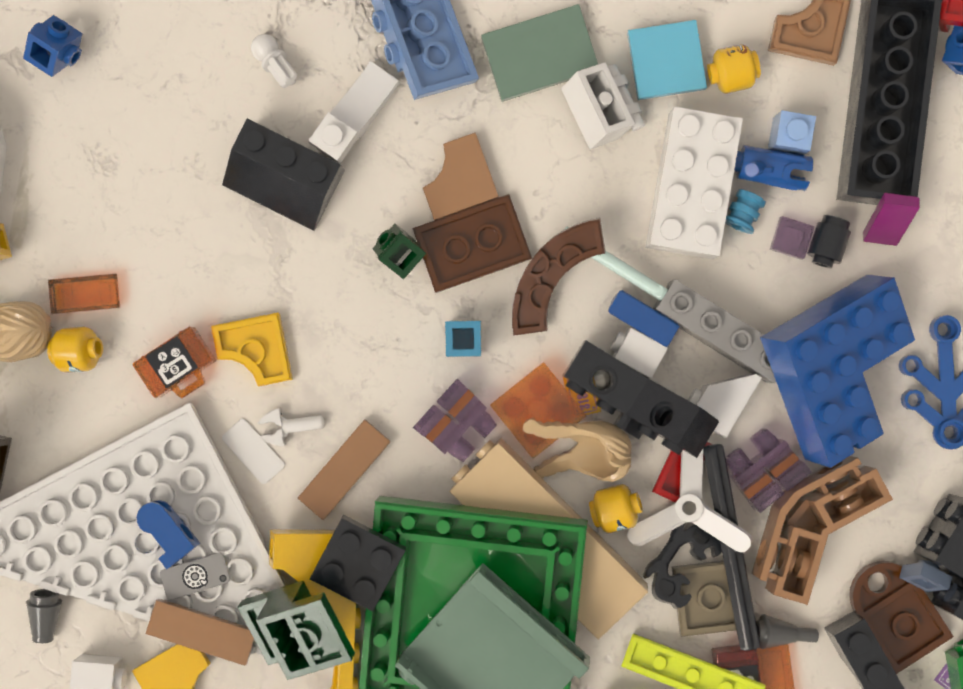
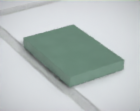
[481,4,598,102]

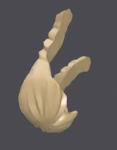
[0,301,53,363]
[522,417,632,482]

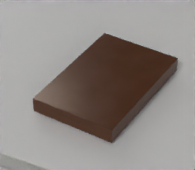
[412,194,532,293]

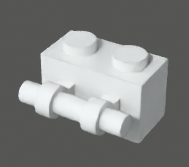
[561,62,645,150]

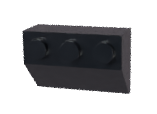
[222,118,345,231]

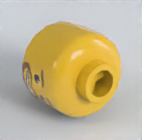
[707,44,761,94]

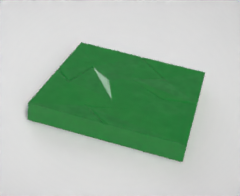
[359,496,588,689]

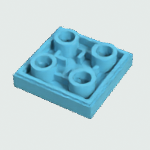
[627,20,707,100]

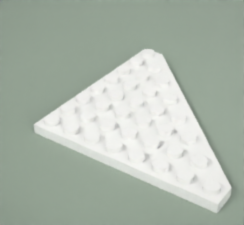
[0,402,287,656]

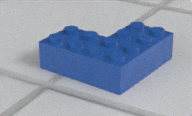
[760,275,915,468]

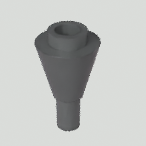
[756,614,819,649]

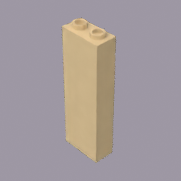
[449,438,648,640]

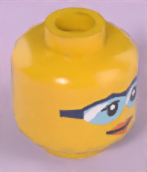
[47,326,103,373]
[589,484,643,533]

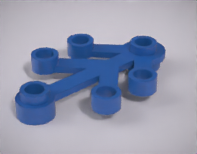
[899,315,963,450]

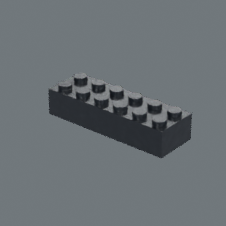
[836,0,942,205]

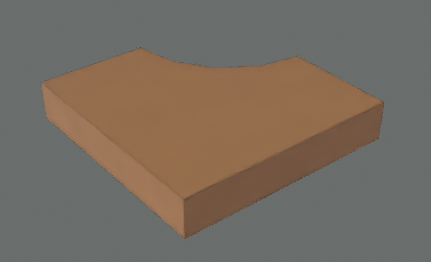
[768,0,851,66]
[423,132,499,220]

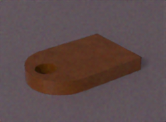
[849,561,954,674]

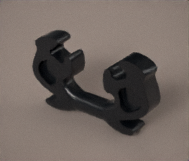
[643,523,722,609]

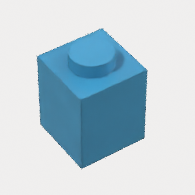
[445,321,481,357]

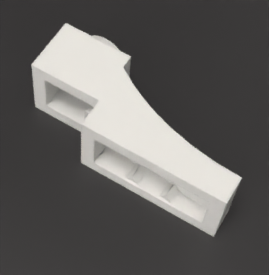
[308,61,399,164]

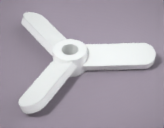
[627,449,752,552]

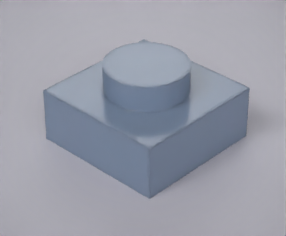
[899,560,952,592]

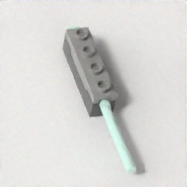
[565,226,776,383]

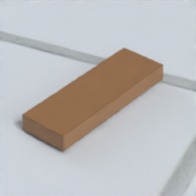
[297,419,391,520]
[145,599,255,666]

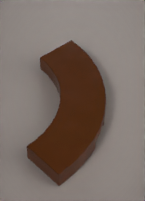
[512,217,606,336]

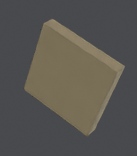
[672,560,736,637]

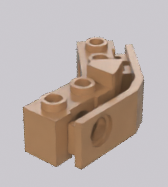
[752,456,893,605]

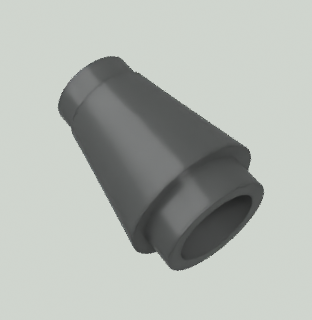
[26,589,62,644]

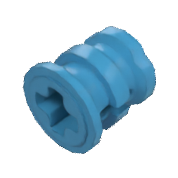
[725,189,766,234]

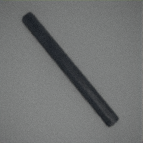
[703,444,760,651]

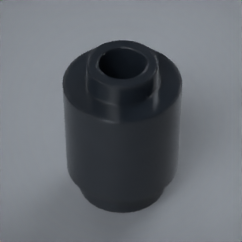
[807,215,851,269]

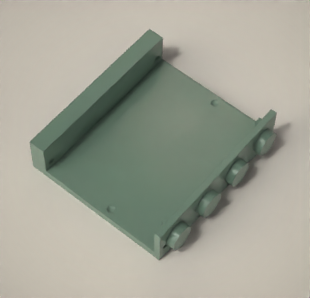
[395,563,590,689]

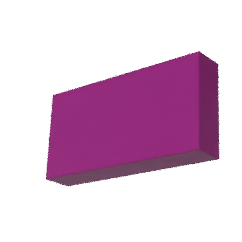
[863,193,920,246]

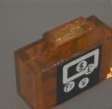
[132,326,216,399]

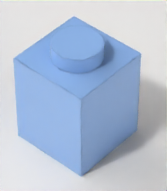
[768,110,816,155]

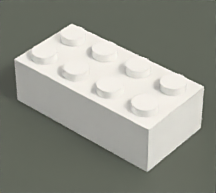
[645,107,743,259]

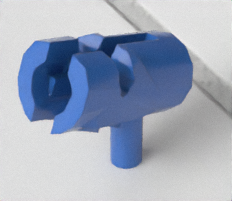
[734,145,813,191]

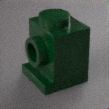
[372,223,427,280]

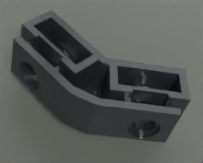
[562,340,719,458]

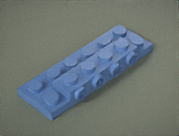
[371,0,479,100]

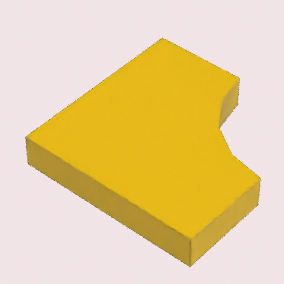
[211,312,293,387]
[132,644,211,689]

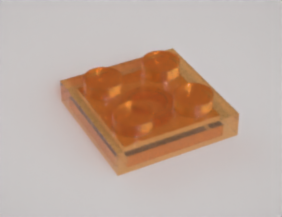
[490,362,587,459]

